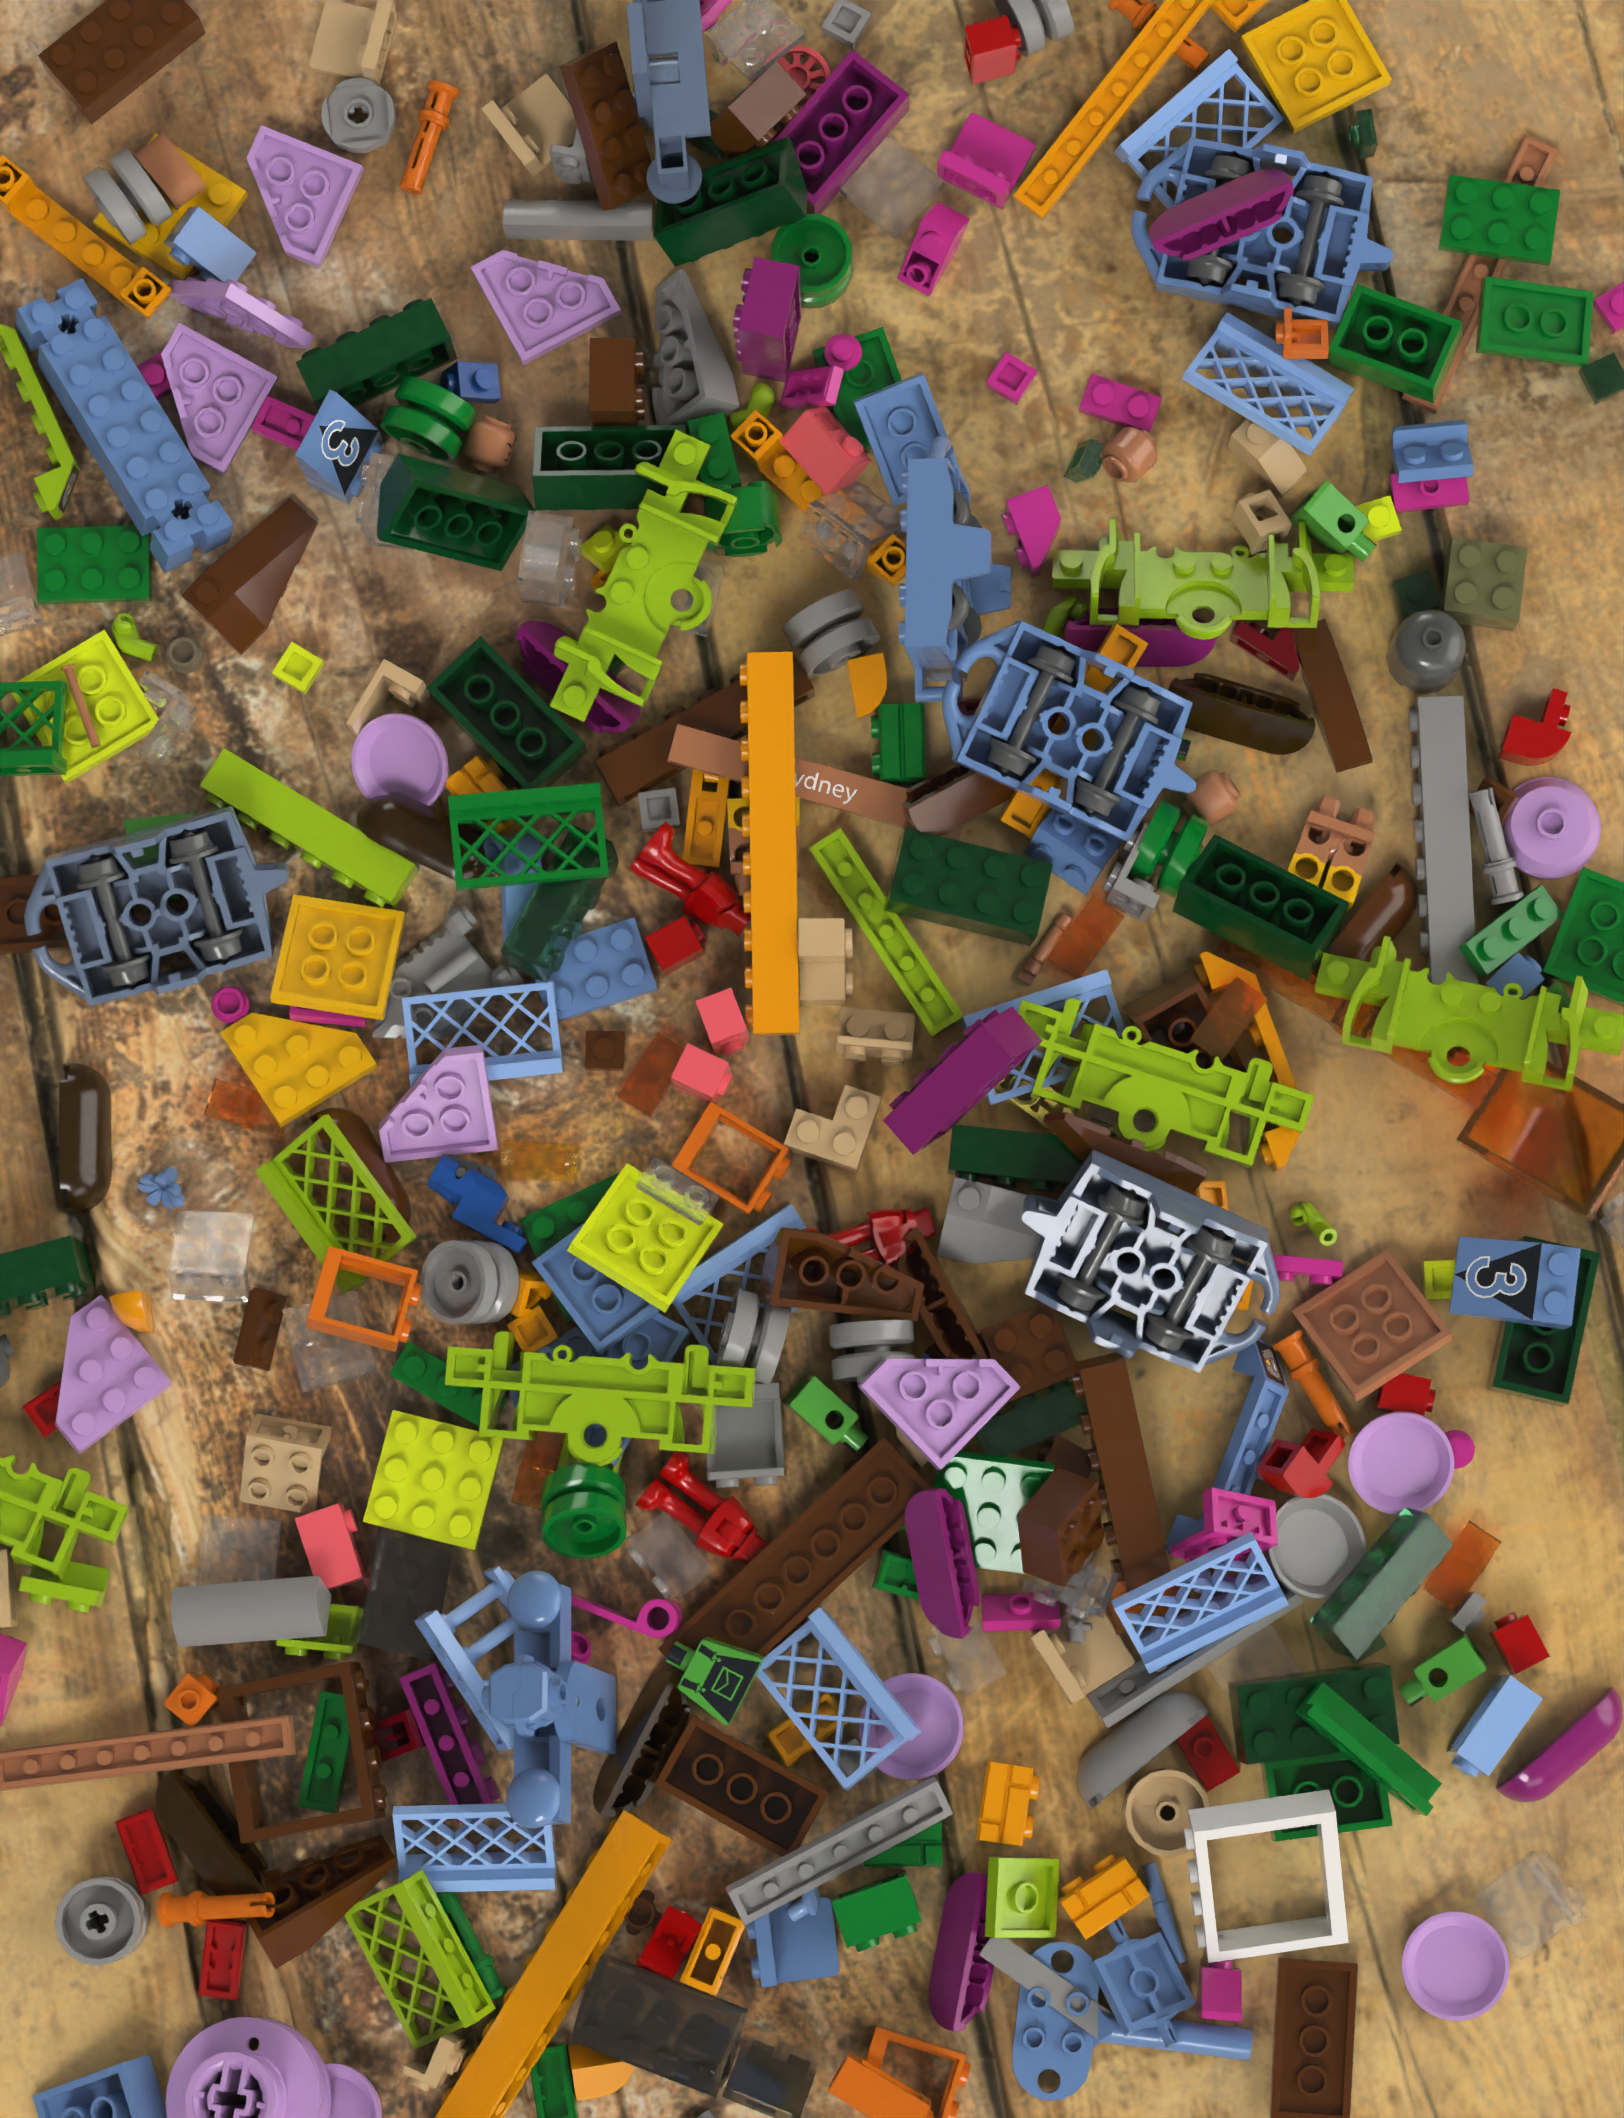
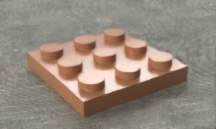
[1291,1249,1453,1402]

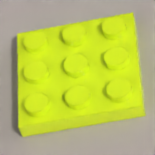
[11,629,163,784]
[567,1163,724,1313]
[363,1410,505,1551]

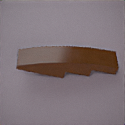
[1292,619,1373,773]

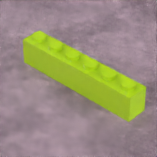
[200,748,419,909]

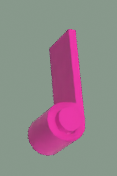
[571,1592,684,1638]

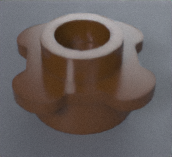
[624,1890,662,1935]

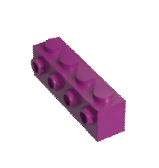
[399,1663,501,1824]

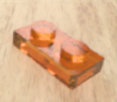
[617,1032,684,1118]

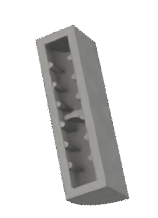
[503,199,655,241]
[171,1576,332,1647]

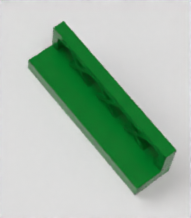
[1295,1682,1442,1816]

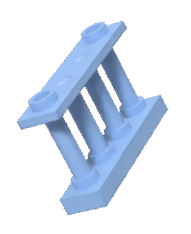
[414,1566,531,1751]

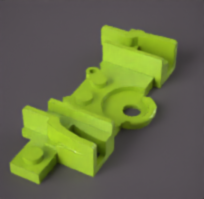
[550,430,738,722]
[1052,519,1354,640]
[1315,936,1624,1092]
[1018,998,1315,1169]
[445,1331,756,1466]
[0,1455,129,1581]

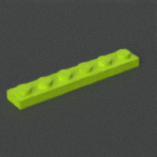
[809,828,964,1038]

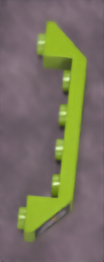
[0,324,81,521]

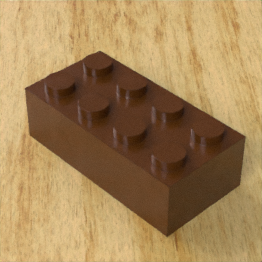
[38,0,206,124]
[654,1715,830,1857]

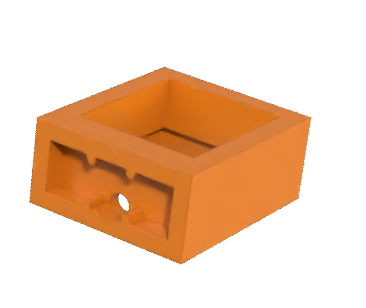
[671,1101,792,1217]
[306,1246,423,1352]
[865,2024,971,2118]
[828,2050,934,2118]

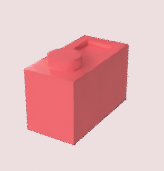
[780,406,872,496]
[695,988,750,1056]
[671,1043,733,1105]
[295,1503,367,1591]

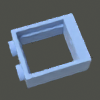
[1446,1675,1543,1777]

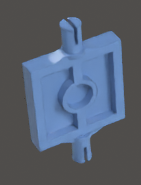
[1090,1919,1196,2048]

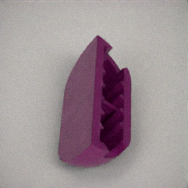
[1149,169,1293,260]
[1066,608,1216,667]
[516,621,640,733]
[905,1488,980,1639]
[1495,1687,1623,1802]
[928,1872,994,2031]

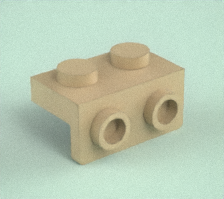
[400,2033,468,2091]

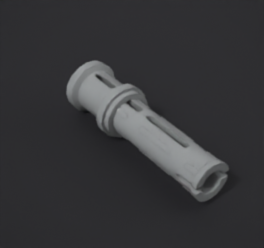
[1468,787,1525,905]

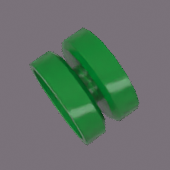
[771,214,852,308]
[380,376,477,462]
[1128,800,1211,898]
[541,1464,627,1559]

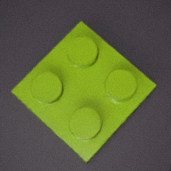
[985,1857,1060,1938]

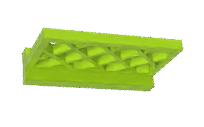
[255,1114,417,1294]
[344,1869,496,2050]

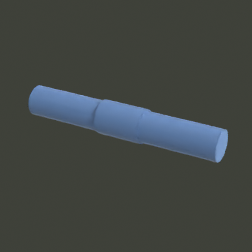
[1141,1862,1186,1964]

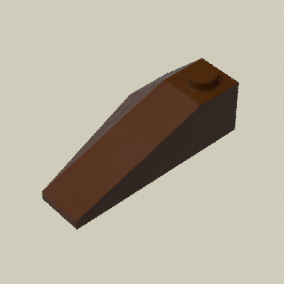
[181,498,318,655]
[1043,1112,1208,1216]
[759,1227,924,1321]
[246,1834,398,1969]

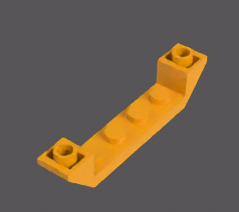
[0,154,173,319]
[730,409,906,587]
[1193,951,1300,1173]

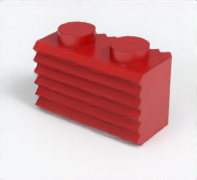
[964,14,1022,85]

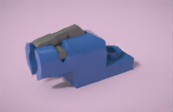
[427,1154,529,1257]

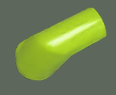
[729,382,774,431]
[1042,596,1088,638]
[111,613,158,662]
[1289,1201,1337,1246]

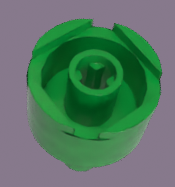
[704,481,782,557]

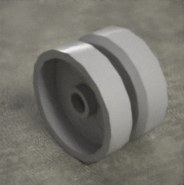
[994,0,1074,57]
[82,147,173,245]
[783,589,880,677]
[420,1240,520,1325]
[716,1289,791,1384]
[829,1320,915,1383]
[55,1876,150,1966]

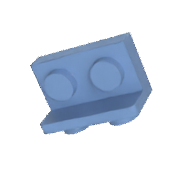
[1391,420,1474,483]

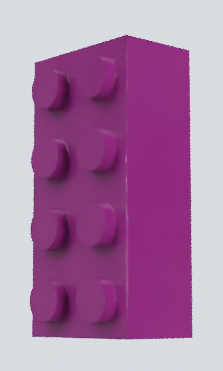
[773,50,909,214]
[733,257,802,383]
[883,1007,1042,1155]

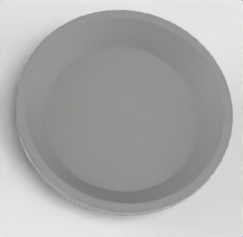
[1266,1494,1366,1599]

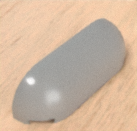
[1077,1691,1210,1810]

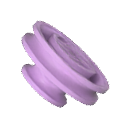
[166,2017,331,2118]

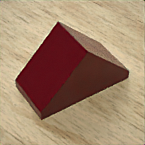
[372,1709,426,1762]

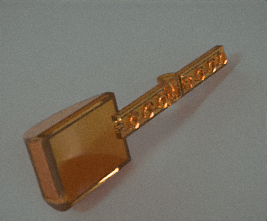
[1216,939,1624,1222]

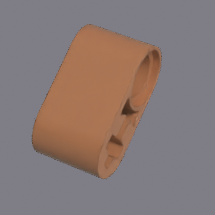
[133,133,206,210]

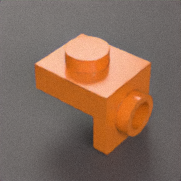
[1275,307,1329,359]
[164,1672,221,1727]

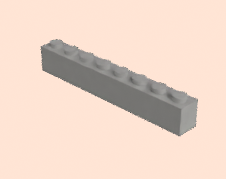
[1408,696,1478,985]

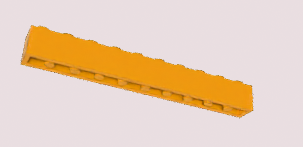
[740,651,800,1036]
[435,1810,673,2118]

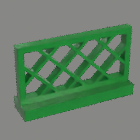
[0,681,67,776]
[448,783,609,891]

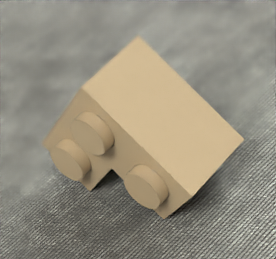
[798,918,853,1006]
[784,1085,881,1174]

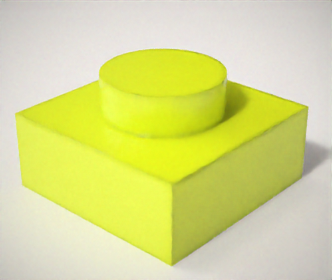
[1355,495,1402,542]
[579,524,631,574]
[272,641,325,695]
[1422,1260,1455,1301]

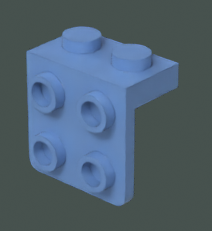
[1024,809,1124,895]
[747,1897,839,1987]

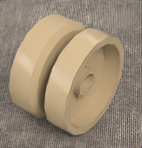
[1122,1768,1210,1857]

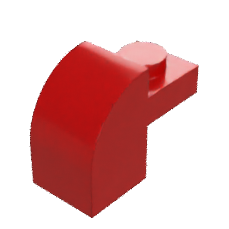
[1498,688,1572,766]
[1255,1428,1346,1498]
[630,1905,703,1996]

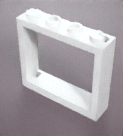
[1183,1789,1349,1963]

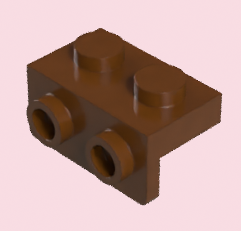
[233,1287,287,1371]

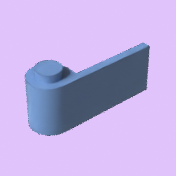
[483,834,544,951]

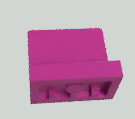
[937,113,1035,210]
[1170,1487,1278,1563]

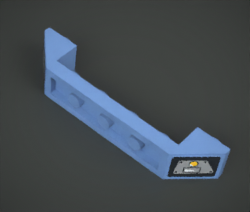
[1165,1339,1289,1559]

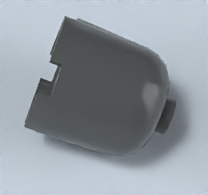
[1386,609,1466,694]

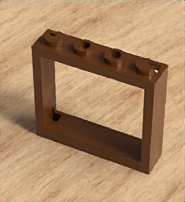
[217,1661,388,1844]

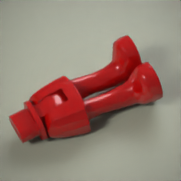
[628,821,751,936]
[802,1207,936,1267]
[635,1451,769,1565]

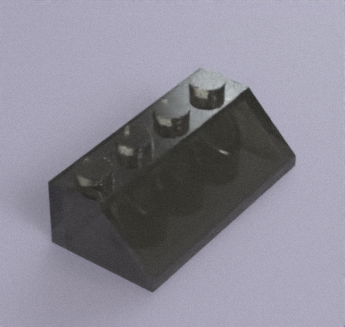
[570,1953,748,2098]

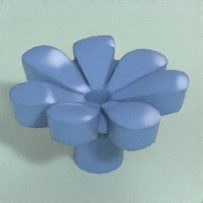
[137,1167,185,1209]

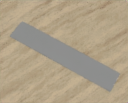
[980,1937,1113,2039]

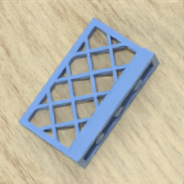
[1114,49,1285,209]
[1182,312,1355,456]
[960,969,1129,1106]
[402,981,564,1087]
[672,1203,807,1365]
[1111,1531,1289,1674]
[756,1607,922,1790]
[392,1803,557,1893]

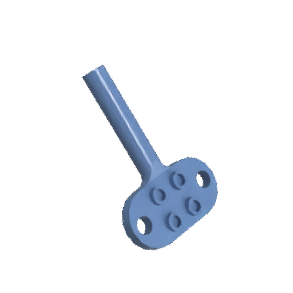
[1012,1941,1253,2101]

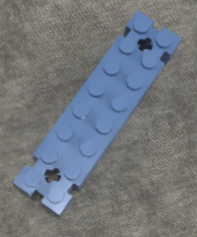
[15,278,233,573]

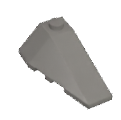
[652,269,739,430]
[937,1177,1042,1265]

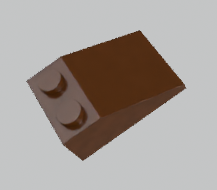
[1122,970,1246,1073]

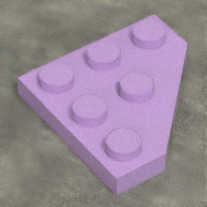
[246,125,364,269]
[471,250,622,365]
[167,277,314,349]
[161,322,278,475]
[379,1044,498,1163]
[55,1295,172,1455]
[858,1359,1021,1470]

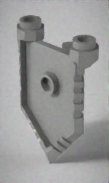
[372,904,523,1040]

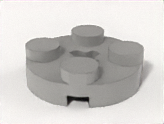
[321,78,396,153]

